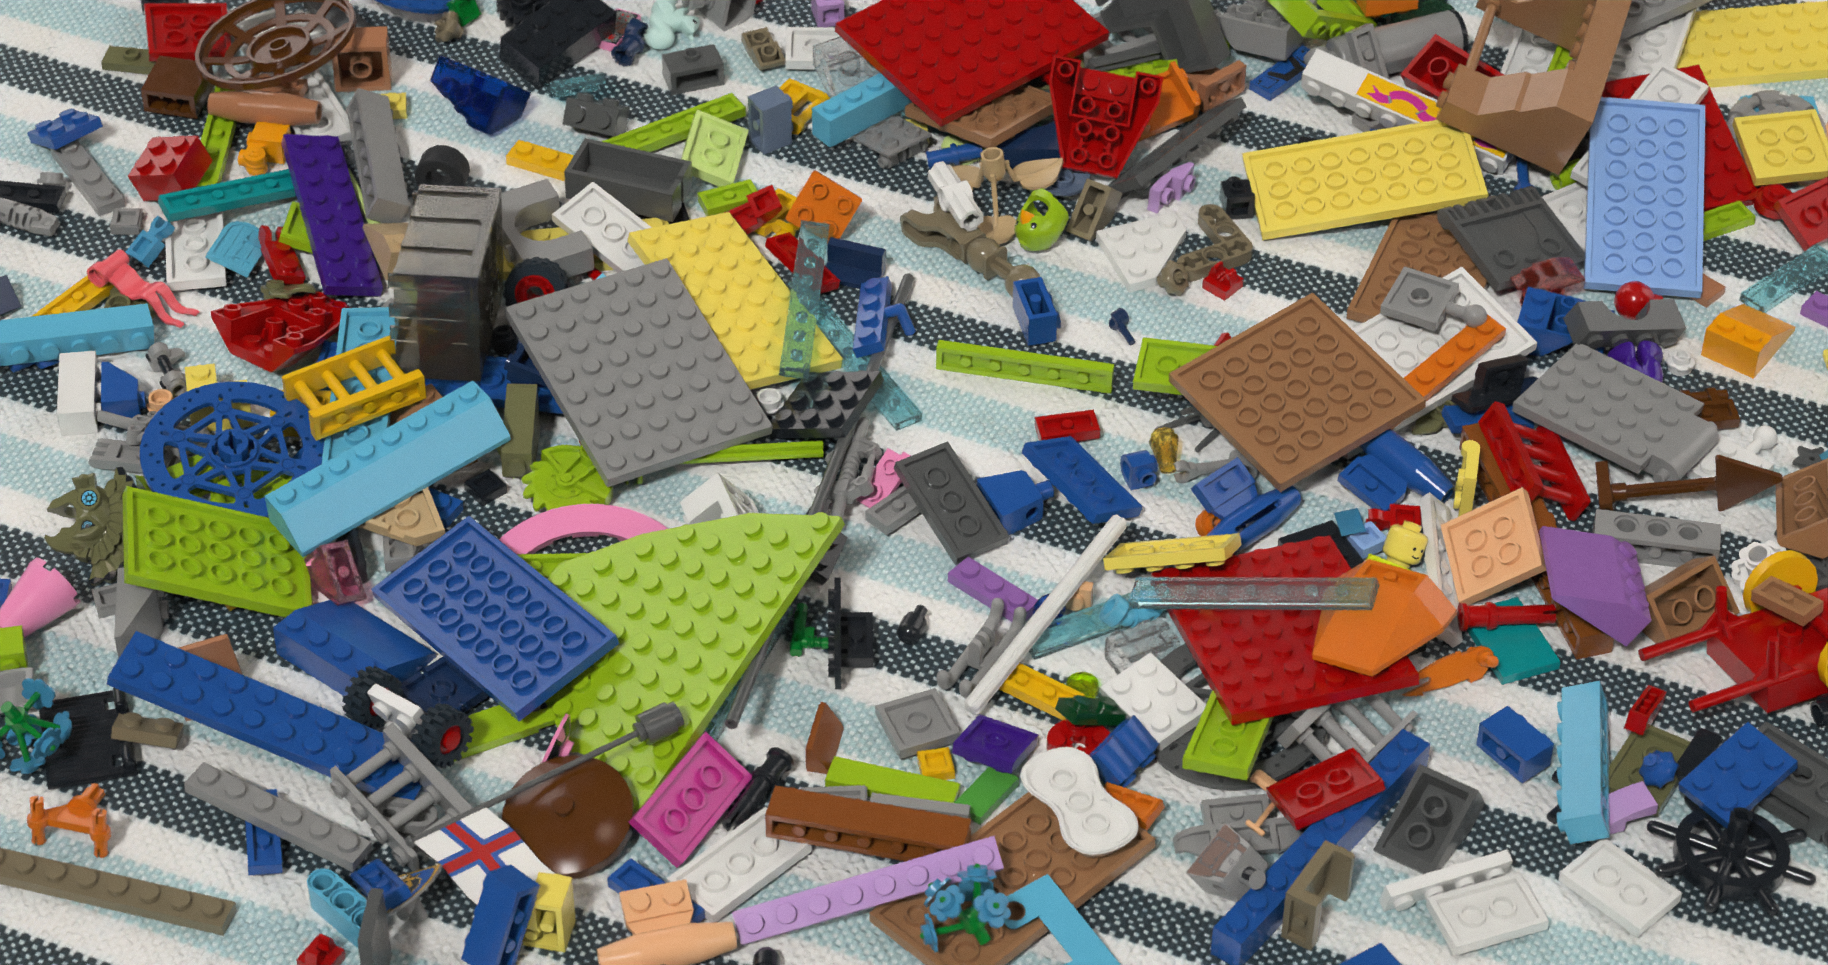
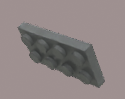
[894,441,1010,565]

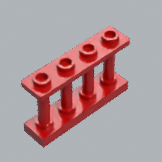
[1478,401,1591,521]

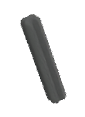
[1087,44,1161,72]

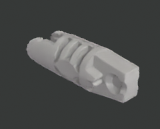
[0,197,60,236]

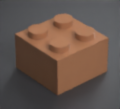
[332,26,392,92]

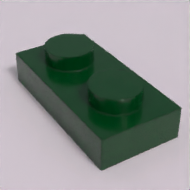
[1055,695,1126,726]

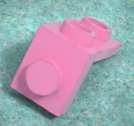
[856,448,911,508]

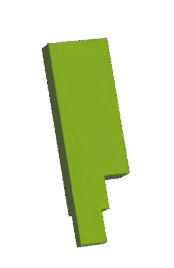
[454,705,557,762]

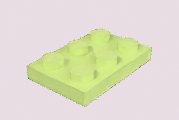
[681,109,749,187]

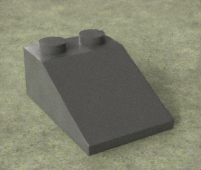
[1373,764,1485,874]

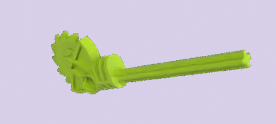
[521,441,824,512]

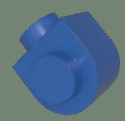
[1120,450,1158,490]

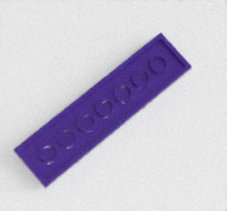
[281,134,383,296]

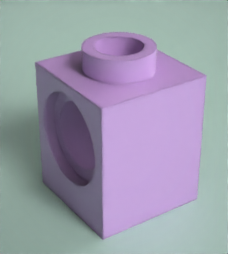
[811,0,844,27]

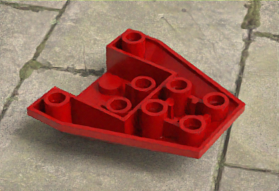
[1048,55,1164,179]
[211,292,352,373]

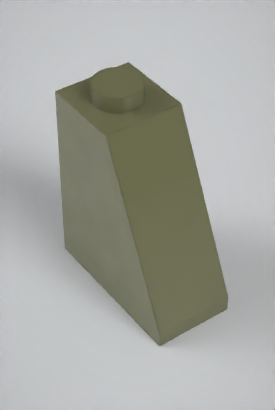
[501,383,541,477]

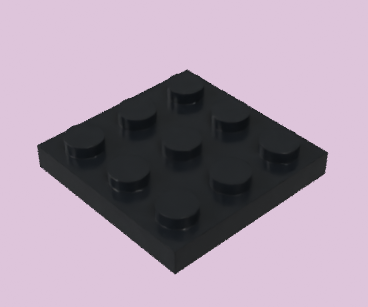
[769,370,884,439]

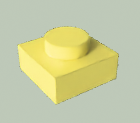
[381,92,407,119]

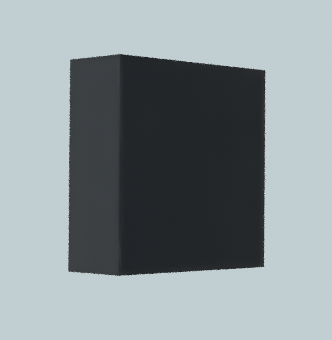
[464,469,507,506]

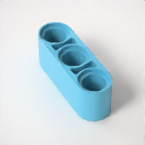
[307,868,367,948]

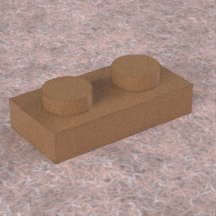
[1751,576,1824,626]

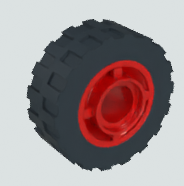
[503,257,570,306]

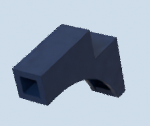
[996,122,1060,170]

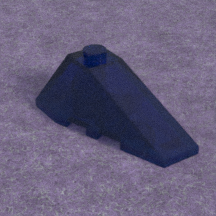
[430,55,531,136]

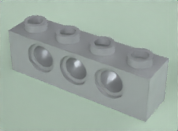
[1592,509,1721,568]

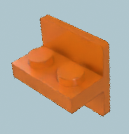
[786,170,862,244]

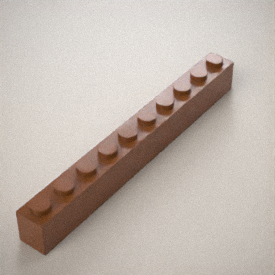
[1459,423,1614,660]

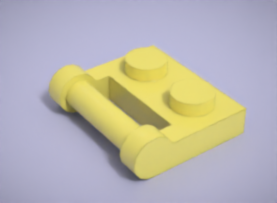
[1453,440,1480,517]

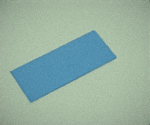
[1334,508,1366,536]

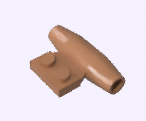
[207,74,322,126]

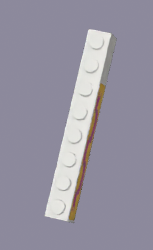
[1301,48,1514,175]

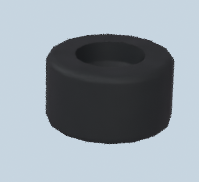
[415,145,470,200]

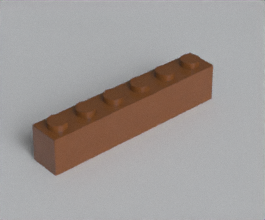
[765,785,971,861]

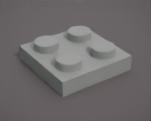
[875,688,960,759]

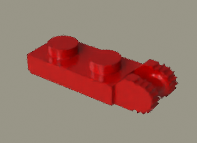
[258,225,305,284]

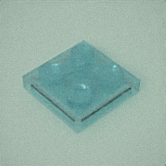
[544,73,606,98]

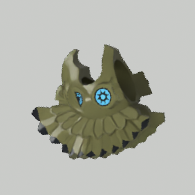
[44,467,139,587]

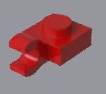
[1366,504,1421,532]

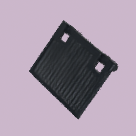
[39,687,138,790]

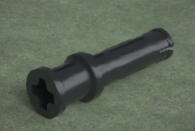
[722,747,794,831]

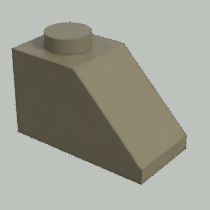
[1066,178,1123,242]

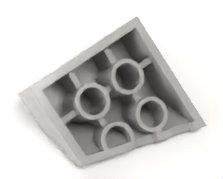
[1215,0,1317,61]

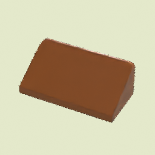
[805,702,844,774]

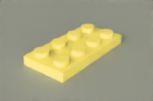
[1103,533,1242,574]

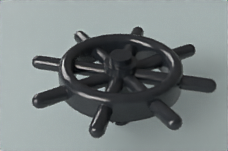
[1647,796,1816,915]

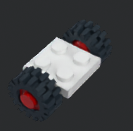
[342,666,474,768]

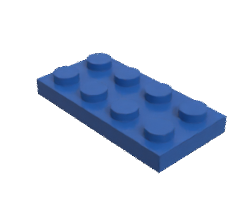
[1021,436,1143,524]

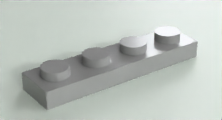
[50,140,125,217]

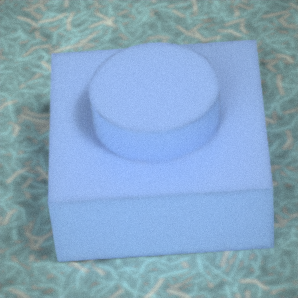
[1345,521,1386,559]

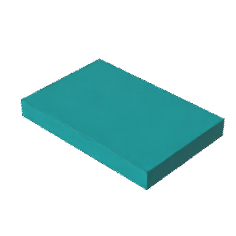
[1467,597,1561,685]

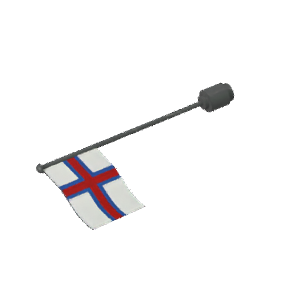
[405,701,684,906]

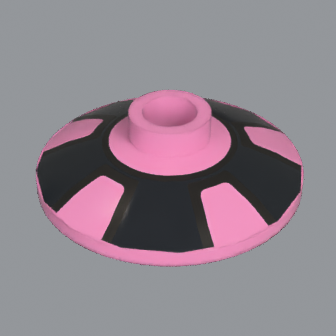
[542,713,574,763]

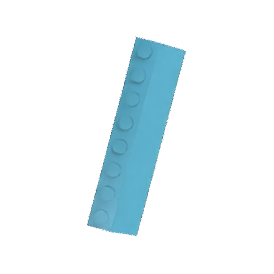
[264,380,511,557]

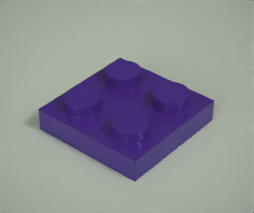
[952,714,1039,774]

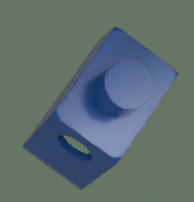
[977,470,1054,535]

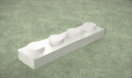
[1379,849,1513,912]

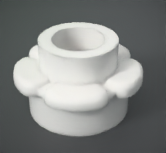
[1666,349,1696,376]
[756,388,784,415]

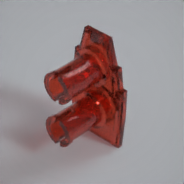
[1510,257,1585,307]

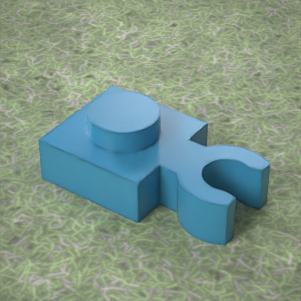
[125,216,175,268]

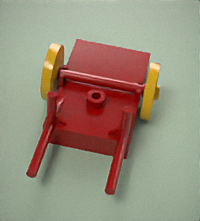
[1638,550,1828,713]

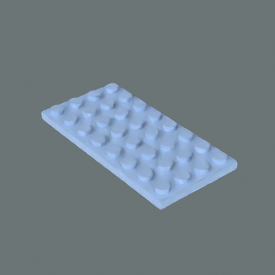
[1584,97,1705,298]

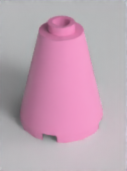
[0,557,80,637]

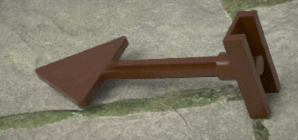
[1595,454,1783,511]

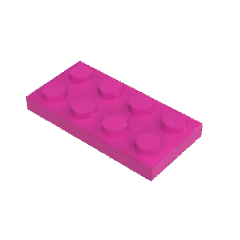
[628,732,752,868]

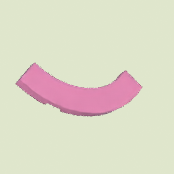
[499,504,668,554]

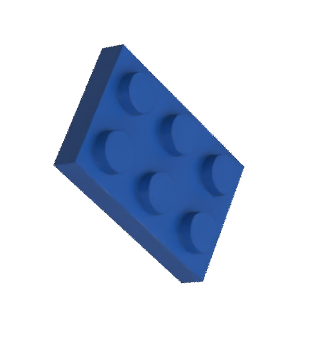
[1678,722,1798,828]

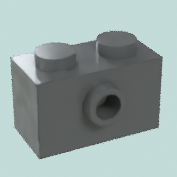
[662,44,724,95]

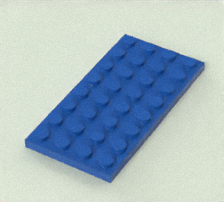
[371,516,619,721]

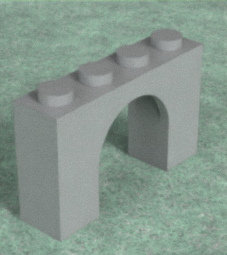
[481,179,594,289]

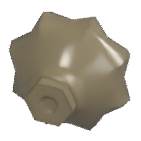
[434,11,464,43]
[1157,260,1189,296]

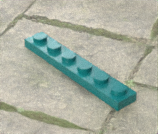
[158,169,296,222]

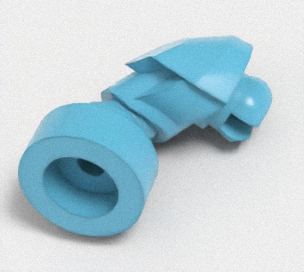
[1099,592,1163,628]

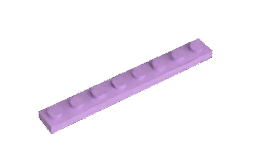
[732,836,1004,946]

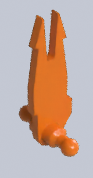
[1402,646,1499,696]

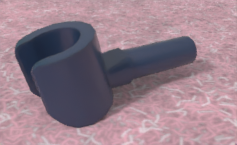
[1109,308,1136,346]

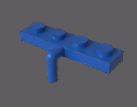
[853,276,916,358]

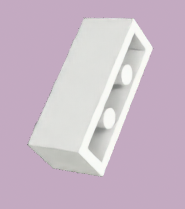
[57,351,102,436]

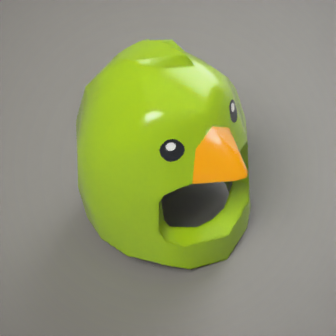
[1014,188,1069,251]

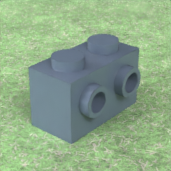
[748,85,794,155]

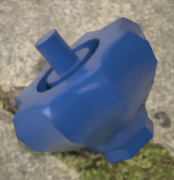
[1638,750,1679,788]

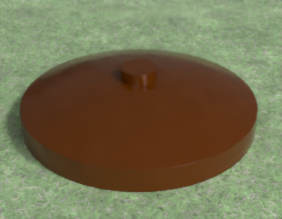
[502,755,635,880]

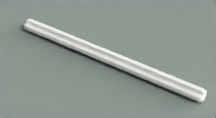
[964,515,1127,715]

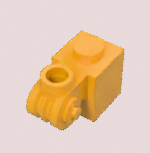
[238,122,291,176]

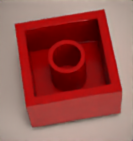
[128,135,213,201]

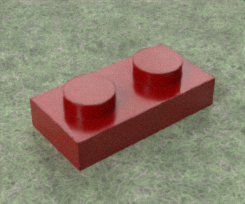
[1034,409,1100,441]

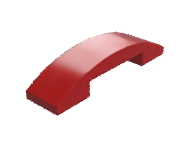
[724,184,783,235]

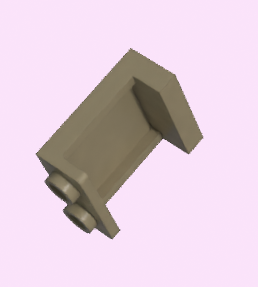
[1281,840,1355,951]

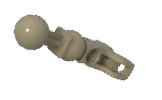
[900,195,1040,298]

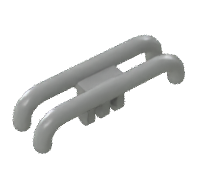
[936,598,1026,699]

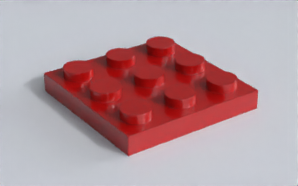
[144,3,231,61]

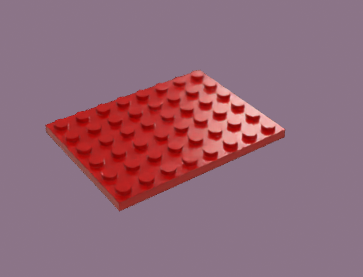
[835,0,1110,127]
[1151,535,1419,725]

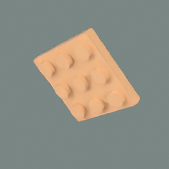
[1441,487,1546,606]

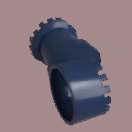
[611,18,648,67]

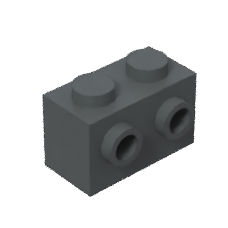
[562,92,630,136]

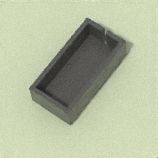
[564,138,692,222]

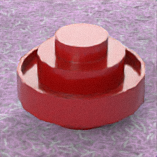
[1753,184,1792,219]

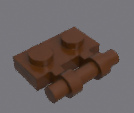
[1679,387,1740,430]

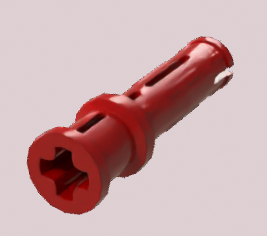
[1457,602,1556,631]

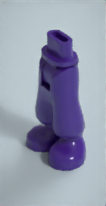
[1607,340,1663,383]

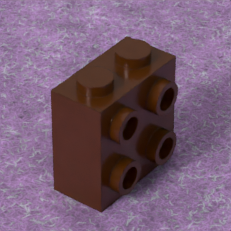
[141,56,215,118]

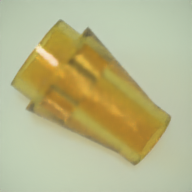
[1149,427,1179,474]

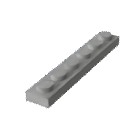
[184,762,371,872]

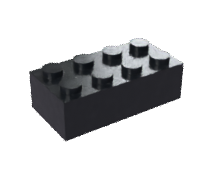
[499,0,617,89]

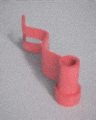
[87,249,200,328]

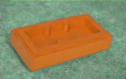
[1104,782,1165,830]

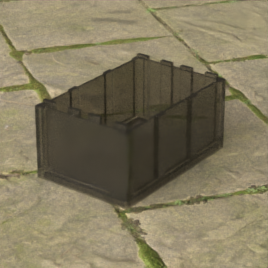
[388,184,504,382]

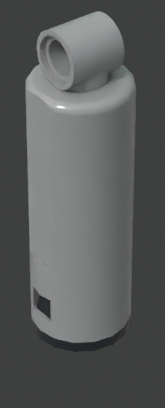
[1304,9,1469,74]

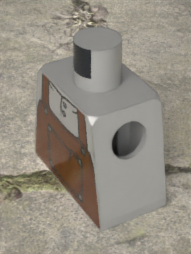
[1186,823,1268,901]

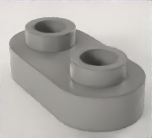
[376,797,438,835]

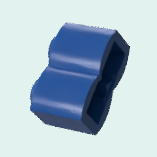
[1089,715,1159,787]

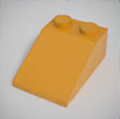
[1701,304,1795,379]

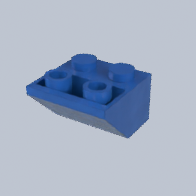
[1517,287,1586,357]

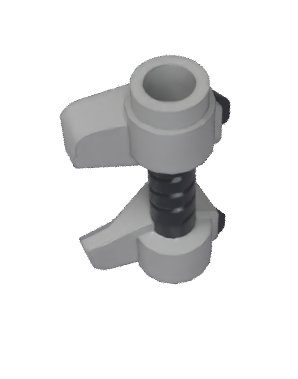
[145,342,187,397]

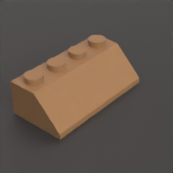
[1776,458,1828,559]

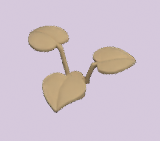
[951,147,1063,244]

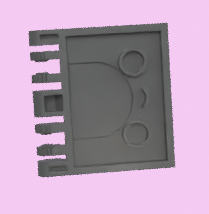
[1437,186,1585,291]

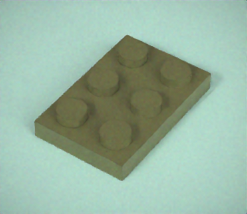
[1609,725,1690,817]

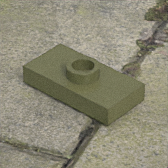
[101,45,156,75]

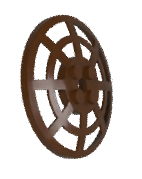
[195,0,357,91]

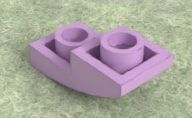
[1147,162,1196,214]
[1609,781,1658,834]

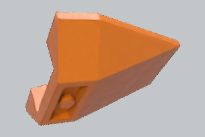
[1312,559,1457,676]

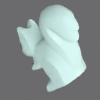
[644,0,700,50]

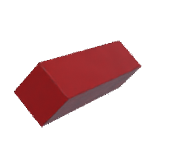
[1624,685,1667,735]

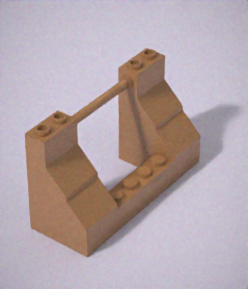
[1436,0,1632,175]

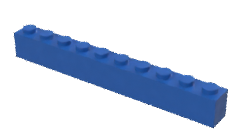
[1211,729,1430,965]

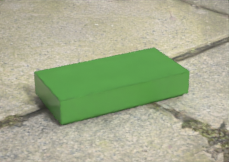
[954,766,1019,825]

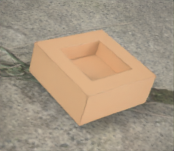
[1062,581,1094,613]

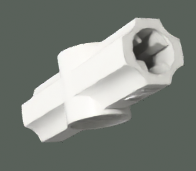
[928,161,983,232]

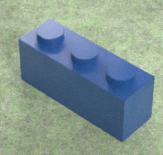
[461,864,540,965]

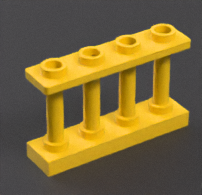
[282,335,426,441]

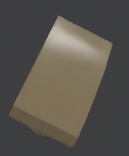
[741,27,785,70]

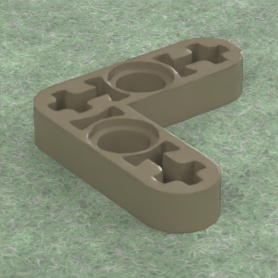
[1177,204,1253,282]

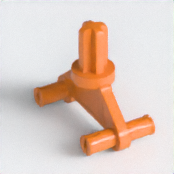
[27,783,111,858]

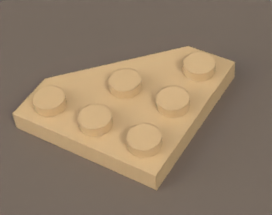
[358,487,445,546]

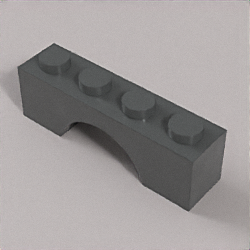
[1563,299,1687,349]

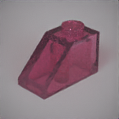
[304,540,367,605]

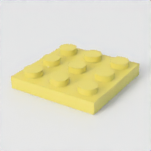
[1732,109,1828,186]

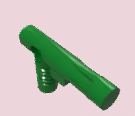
[789,603,828,657]

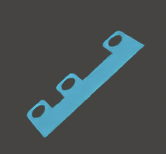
[1004,874,1120,965]

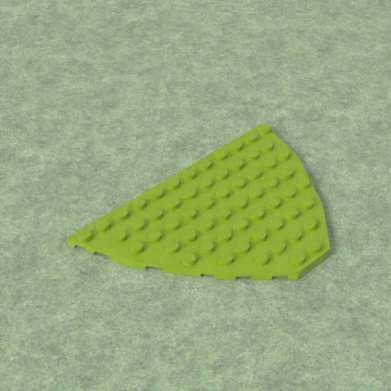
[545,512,845,813]

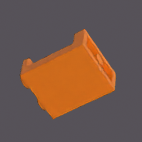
[1138,61,1201,142]

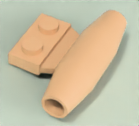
[597,879,737,965]

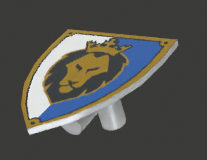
[386,864,442,922]

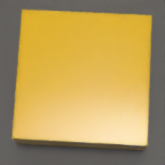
[917,747,955,780]

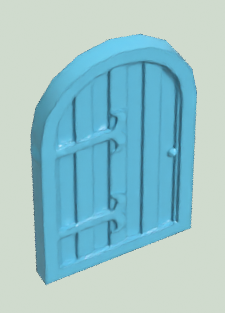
[205,221,263,278]

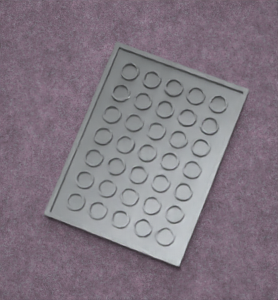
[505,258,773,487]

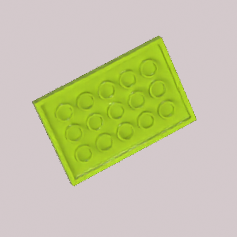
[123,486,312,618]

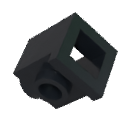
[1220,176,1255,220]

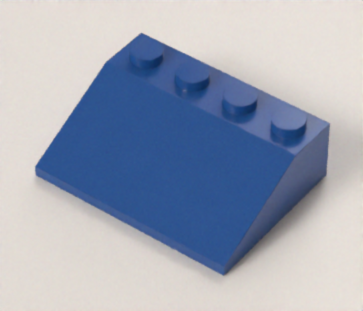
[273,596,436,696]

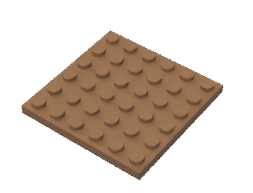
[1169,292,1426,492]

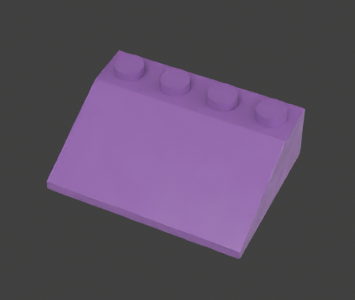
[1539,526,1652,646]

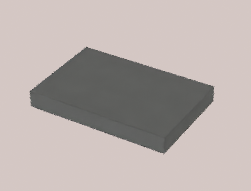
[357,888,392,965]

